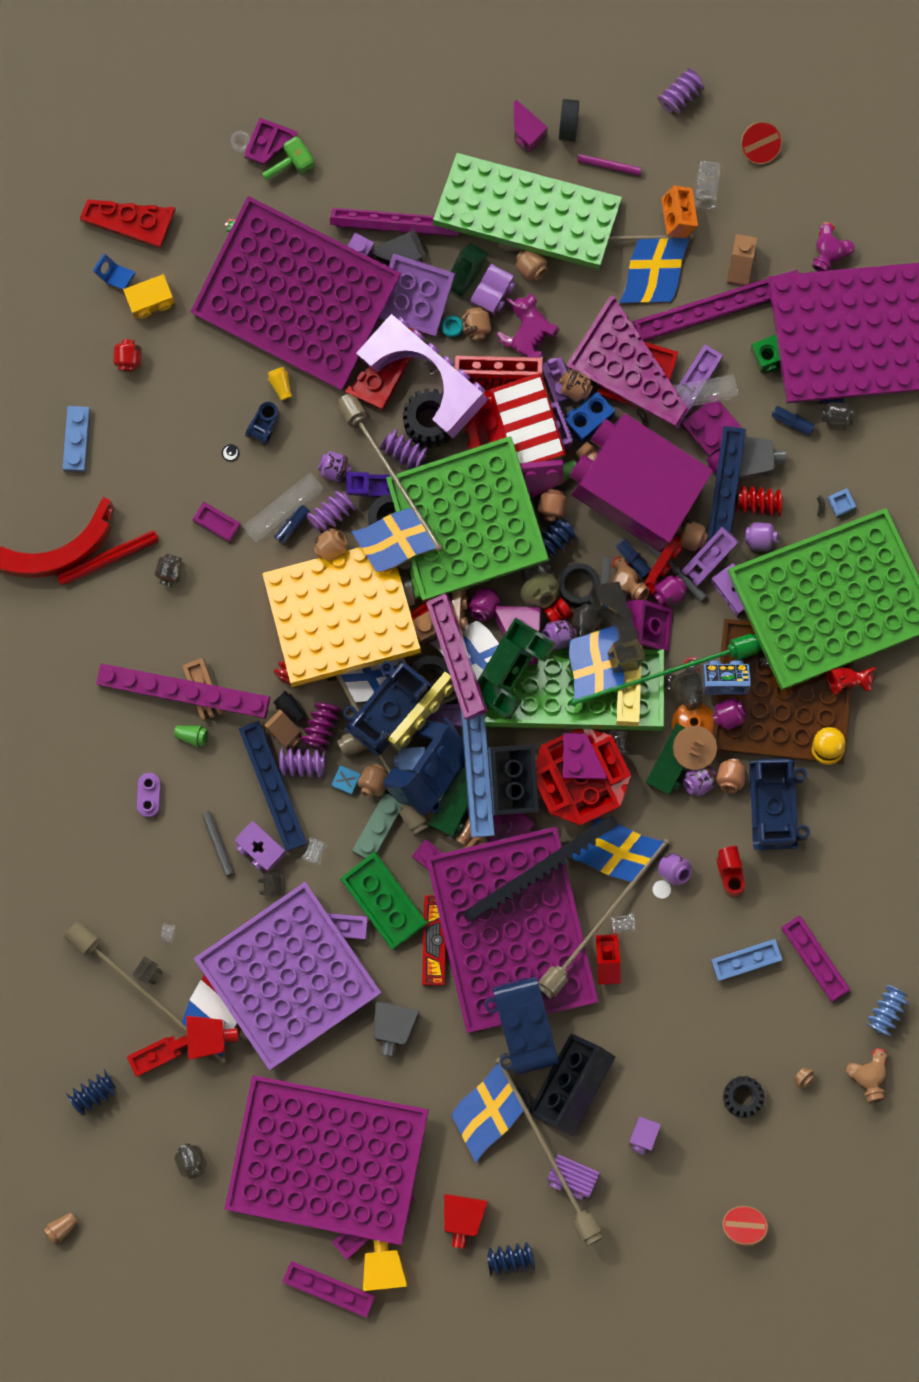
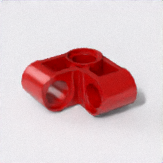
[716,846,745,898]

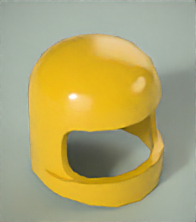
[812,727,846,765]

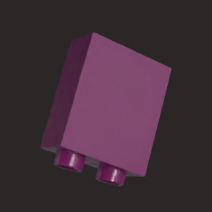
[569,413,713,551]

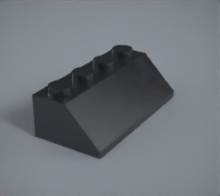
[529,1033,616,1136]

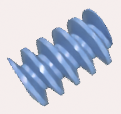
[865,985,909,1036]

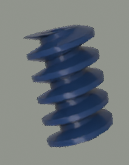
[542,518,578,562]
[66,1069,116,1116]
[487,1242,535,1277]

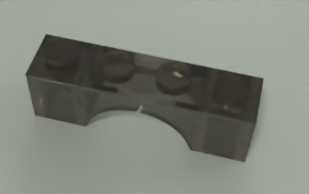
[589,582,645,673]

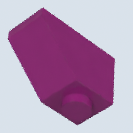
[513,99,548,152]

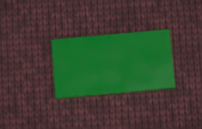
[340,852,428,950]

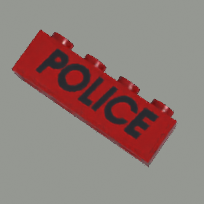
[455,356,543,390]

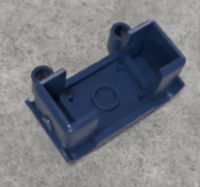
[343,660,432,757]
[383,718,465,815]
[749,759,810,850]
[484,976,559,1075]

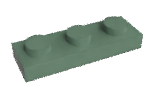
[352,793,403,858]

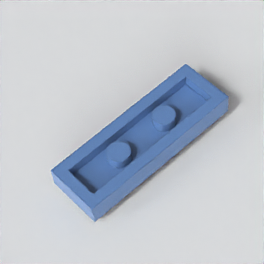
[62,406,90,472]
[711,939,782,982]

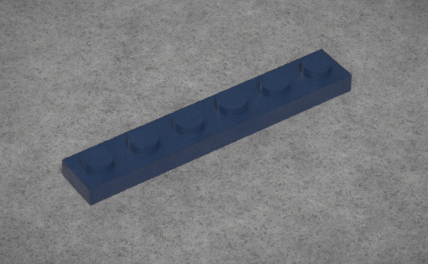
[707,426,746,560]
[239,721,307,852]

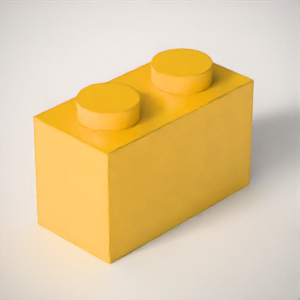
[123,274,175,319]

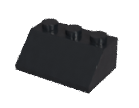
[487,745,539,815]

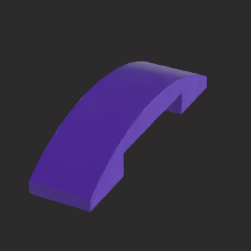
[346,472,391,498]

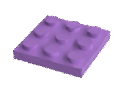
[380,253,456,336]

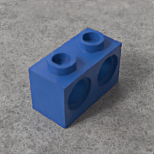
[565,392,615,444]

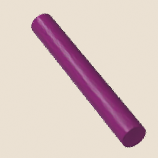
[577,154,642,176]

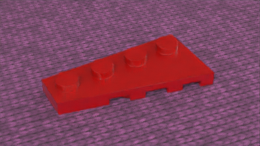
[80,199,176,249]

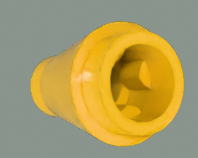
[268,367,292,401]

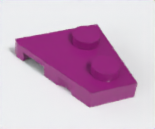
[244,117,298,166]
[520,459,564,499]
[563,733,606,780]

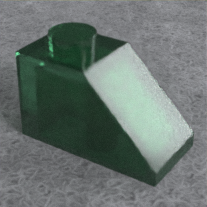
[451,242,488,297]

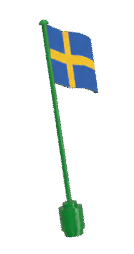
[569,624,762,707]

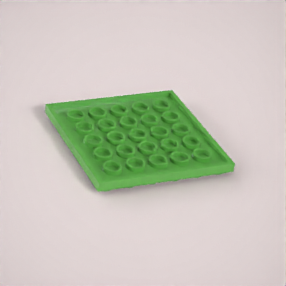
[386,436,549,602]

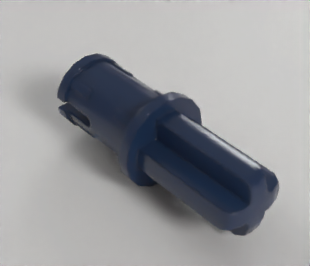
[772,406,815,437]
[273,505,310,545]
[616,539,652,579]

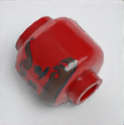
[113,339,142,372]

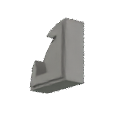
[400,575,415,606]

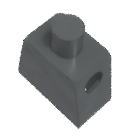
[739,436,786,482]
[374,1001,419,1057]

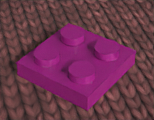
[681,396,742,457]

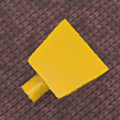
[363,1240,407,1291]

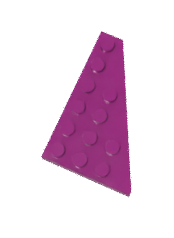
[566,295,688,428]

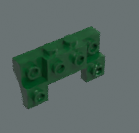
[477,617,556,720]

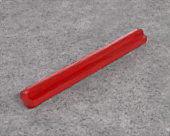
[57,530,159,585]

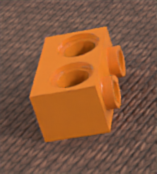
[661,185,698,239]

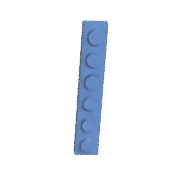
[460,707,494,838]

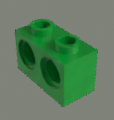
[750,334,780,373]

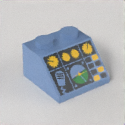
[703,661,750,695]

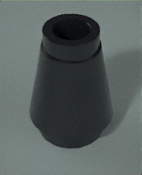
[273,691,305,723]

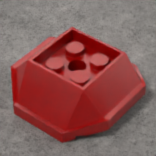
[536,729,631,826]

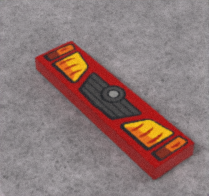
[422,895,446,986]

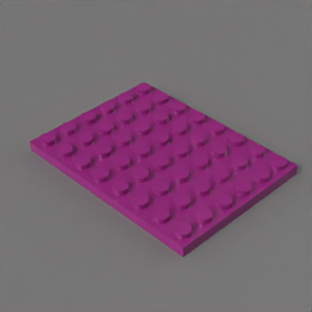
[190,196,401,390]
[768,263,919,404]
[426,827,598,1033]
[224,1075,429,1245]

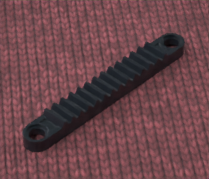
[462,815,618,922]

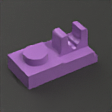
[543,357,570,403]

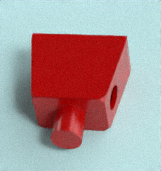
[186,1016,239,1060]
[444,1194,488,1249]

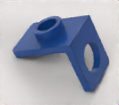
[93,254,136,290]

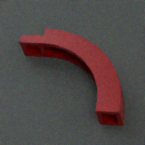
[0,497,114,578]

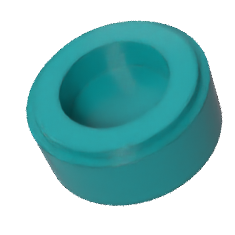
[441,316,463,339]

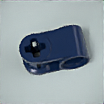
[245,401,280,446]

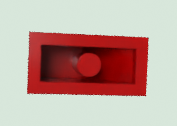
[595,934,621,985]

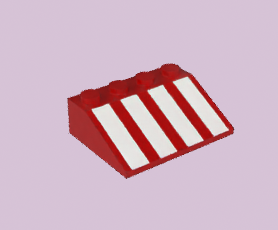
[479,373,566,463]

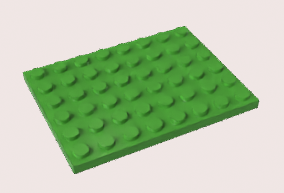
[727,508,919,691]

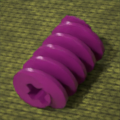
[301,702,342,751]

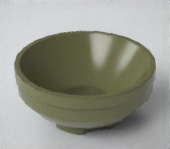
[521,573,559,609]

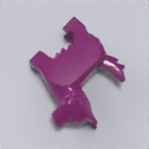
[497,294,560,359]

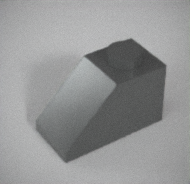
[372,229,425,262]

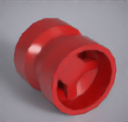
[543,598,573,622]

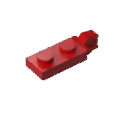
[645,536,682,595]
[127,1035,188,1077]

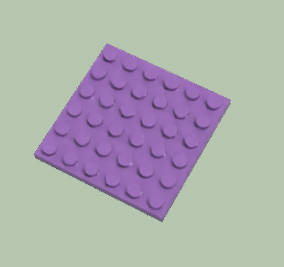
[194,882,381,1070]

